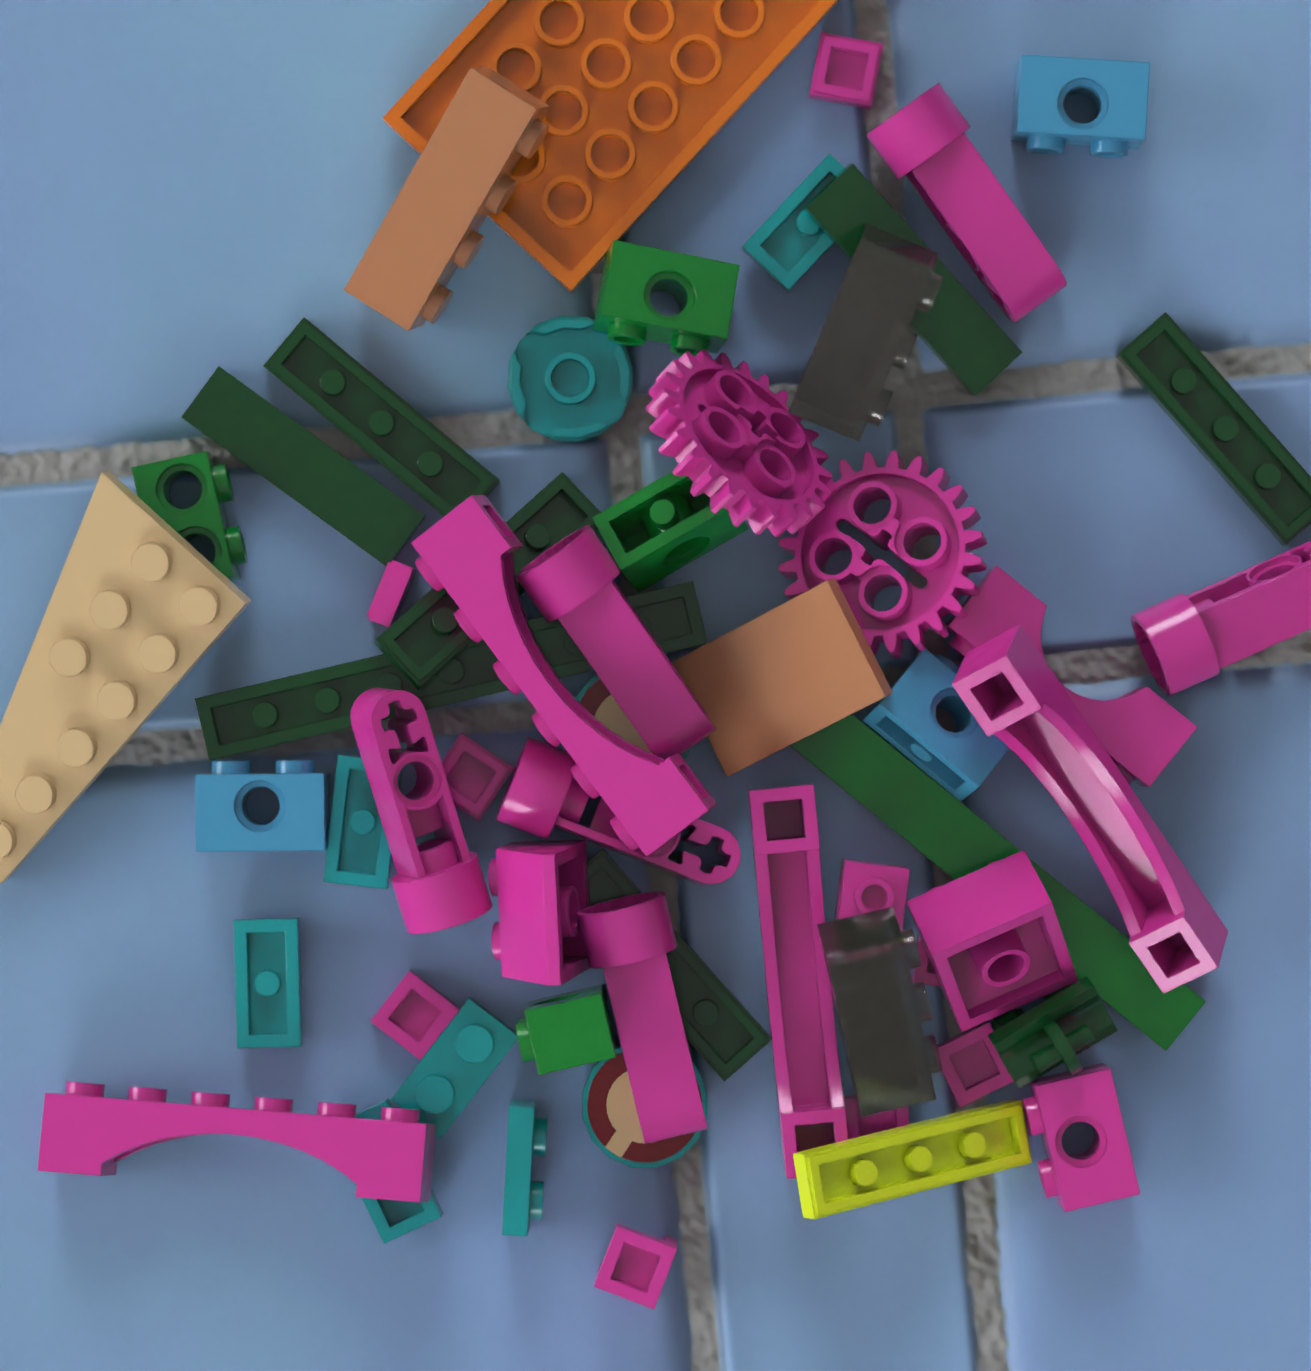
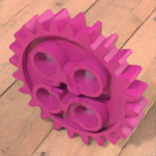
[646,349,833,537]
[778,451,987,658]

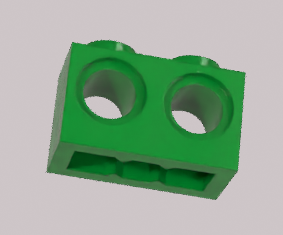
[131,451,248,581]

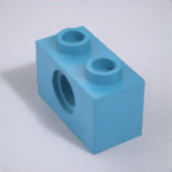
[1011,55,1150,158]
[863,649,1009,801]
[195,760,330,852]

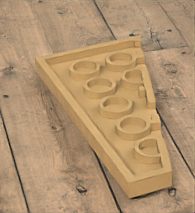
[0,470,252,883]

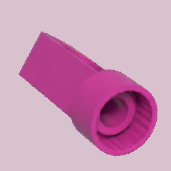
[866,82,1067,323]
[515,525,716,759]
[1131,541,1311,697]
[350,688,493,934]
[496,737,741,885]
[577,891,708,1144]

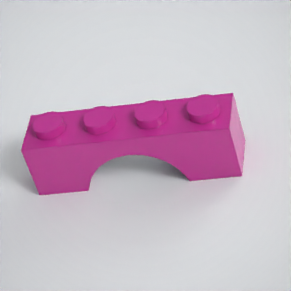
[946,566,1197,787]

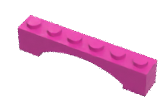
[411,495,717,857]
[952,624,1228,994]
[747,784,848,1179]
[37,1081,437,1203]

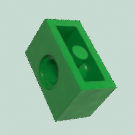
[593,240,740,356]
[592,472,748,593]
[515,984,617,1075]

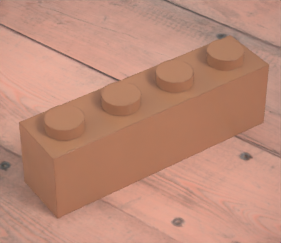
[344,65,550,331]

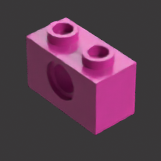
[1022,1063,1140,1212]

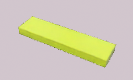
[793,1099,1032,1219]

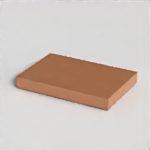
[671,578,893,777]

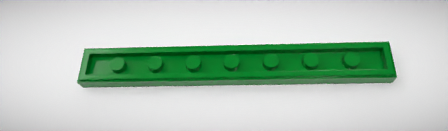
[790,714,1206,1051]

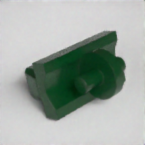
[987,976,1118,1089]

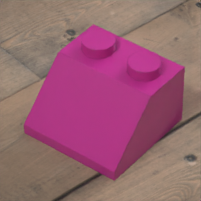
[488,840,590,986]
[906,850,1078,1032]

